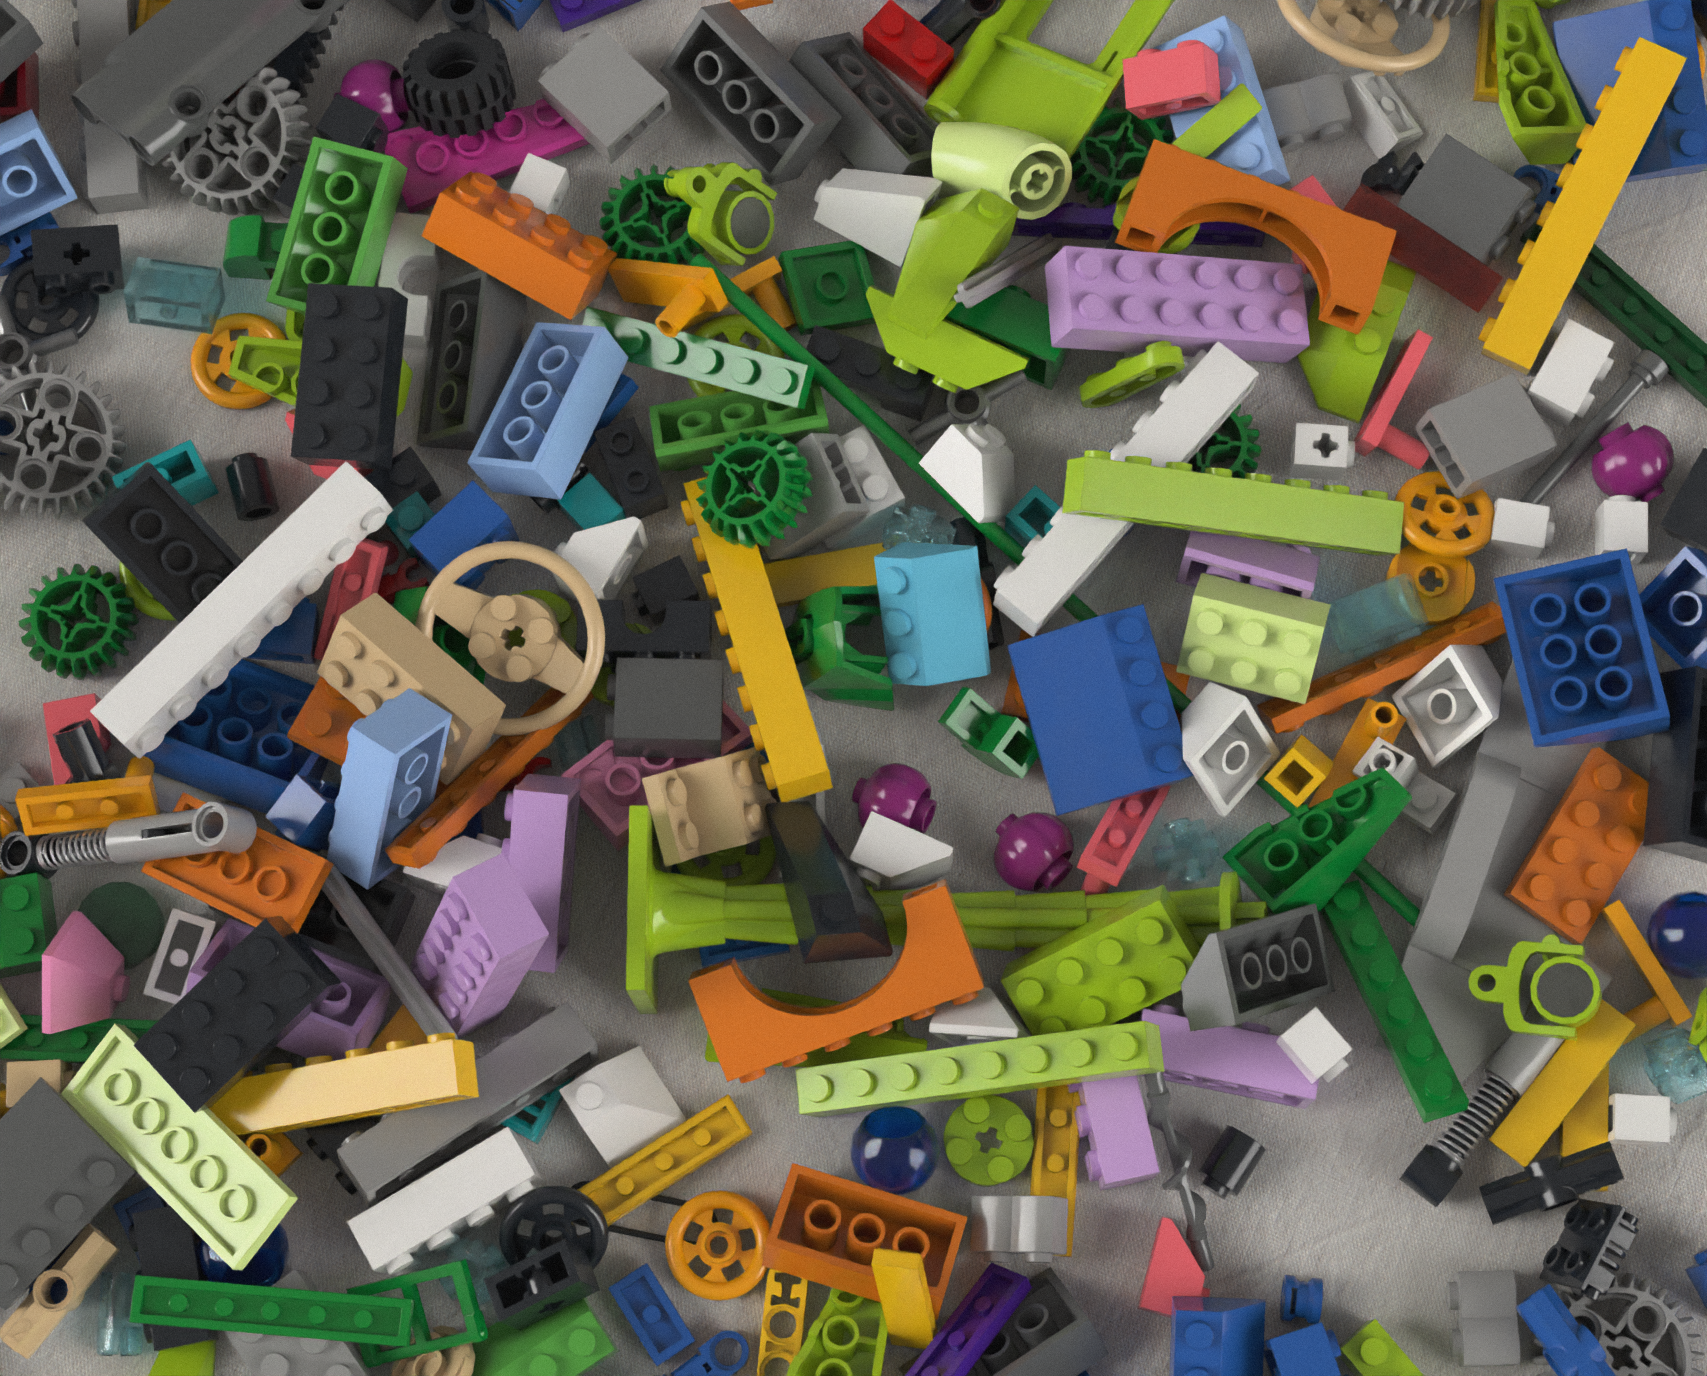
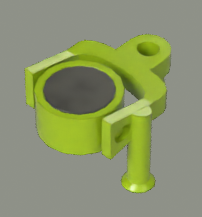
[664,162,777,266]
[1468,934,1602,1041]

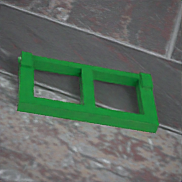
[346,1259,488,1368]

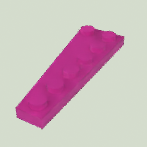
[384,99,590,214]

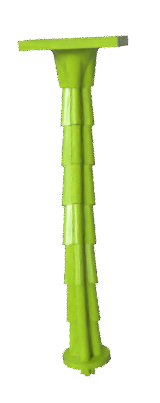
[626,805,1268,1014]

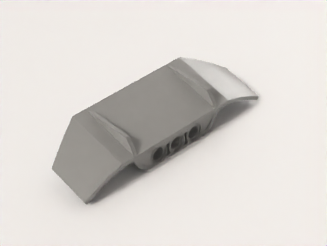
[1374,660,1605,1084]

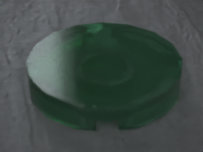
[78,882,165,970]

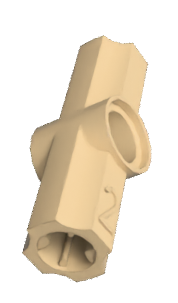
[0,1224,121,1359]

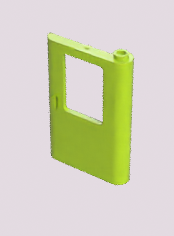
[923,0,1175,160]

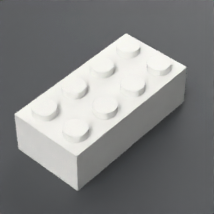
[347,1127,546,1276]

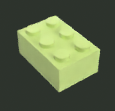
[1176,573,1331,704]

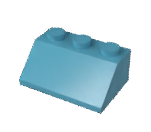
[874,542,991,686]

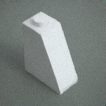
[813,168,943,267]

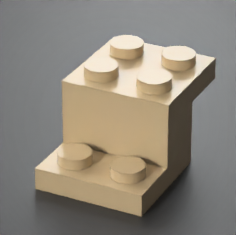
[642,747,777,866]

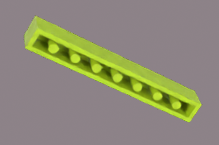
[1062,450,1404,556]
[795,1021,1165,1118]

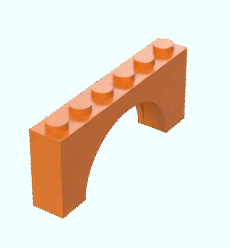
[1115,139,1397,335]
[688,879,984,1083]

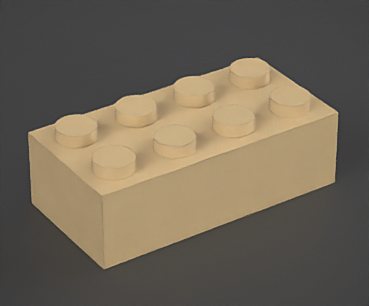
[317,592,506,785]

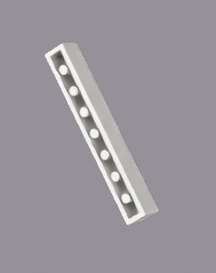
[993,341,1259,637]
[90,462,393,759]

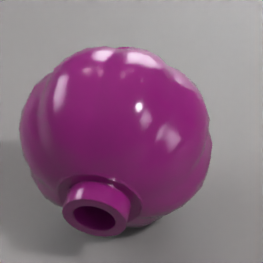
[333,59,413,133]
[1591,422,1674,502]
[852,763,937,834]
[994,812,1074,891]

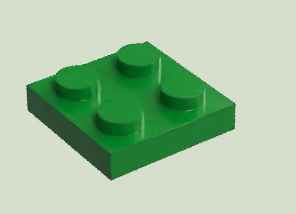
[778,240,876,336]

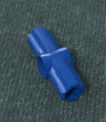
[1515,1284,1616,1376]

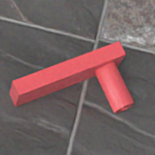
[1354,329,1433,470]
[314,538,399,660]
[1077,786,1171,895]

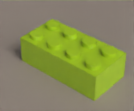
[1000,884,1200,1036]

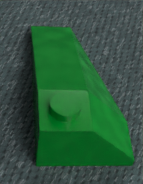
[1222,767,1412,915]

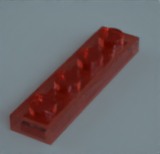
[1343,183,1504,314]

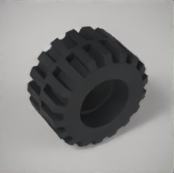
[402,28,516,138]

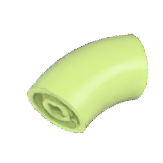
[931,122,1072,220]

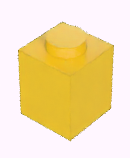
[1264,734,1334,808]

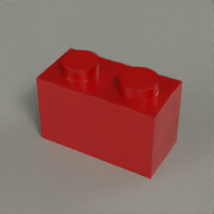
[863,0,954,100]

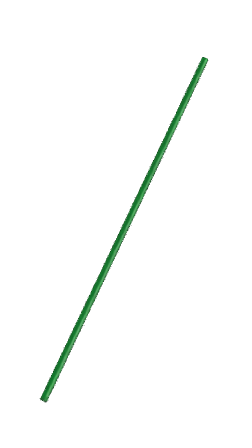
[689,253,1420,927]

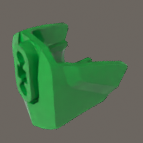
[785,584,894,711]

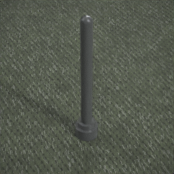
[1520,349,1669,505]

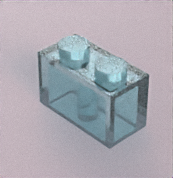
[123,257,225,334]
[1327,573,1429,659]

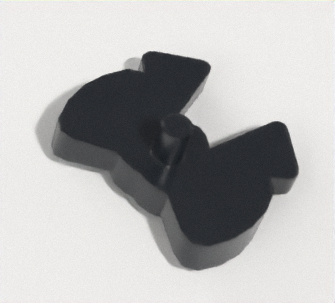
[1360,151,1425,196]

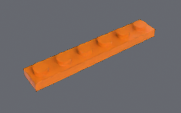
[1257,601,1506,734]
[384,687,594,869]

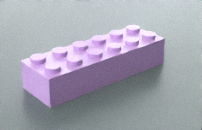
[1045,245,1310,363]
[410,853,549,1039]

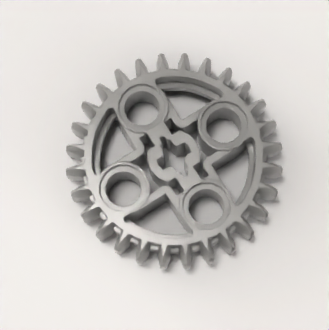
[162,67,312,216]
[0,361,127,520]
[1530,1271,1705,1376]

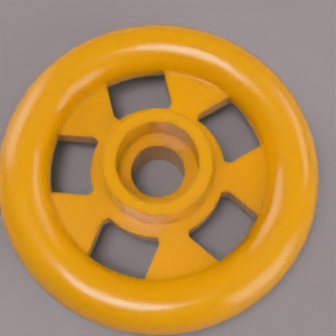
[190,312,287,410]
[1394,471,1495,558]
[665,1190,771,1301]

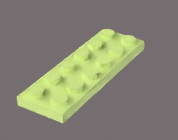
[61,1023,299,1271]

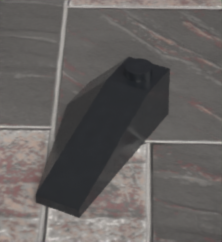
[765,801,893,964]

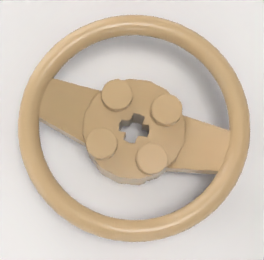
[1277,0,1450,76]
[415,541,605,736]

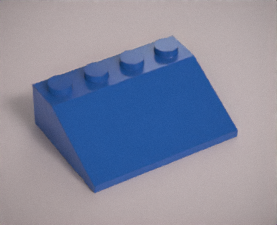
[1552,0,1707,182]
[1494,548,1670,748]
[1007,604,1194,816]
[135,659,329,814]

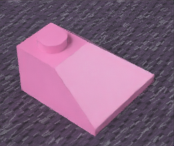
[42,911,130,1034]

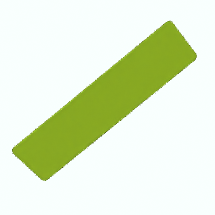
[1172,83,1262,158]

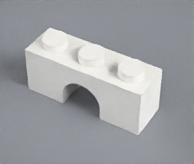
[374,212,443,350]

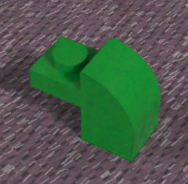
[223,215,288,280]
[938,687,1039,779]

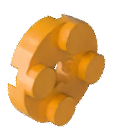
[1386,543,1475,626]

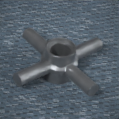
[0,295,79,412]
[908,370,1027,446]

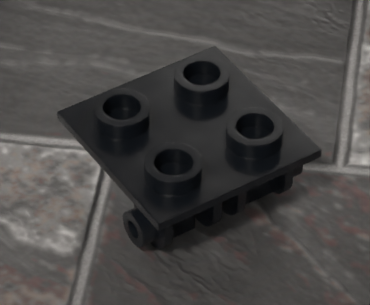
[1539,1198,1639,1302]

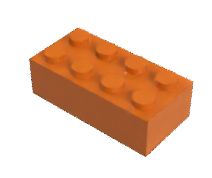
[422,171,618,320]
[762,1163,968,1320]

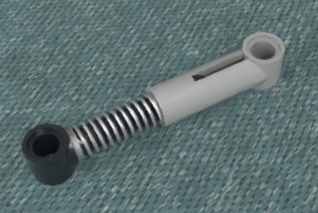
[0,802,257,879]
[1399,957,1613,1208]

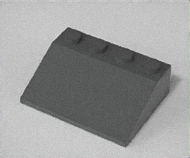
[0,1077,137,1310]

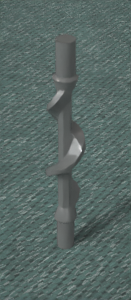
[1144,1072,1215,1272]

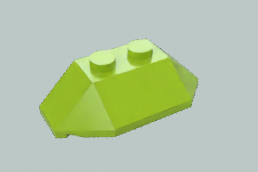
[1296,260,1417,424]
[866,285,1029,393]

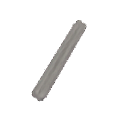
[954,233,1062,308]
[321,865,458,1040]

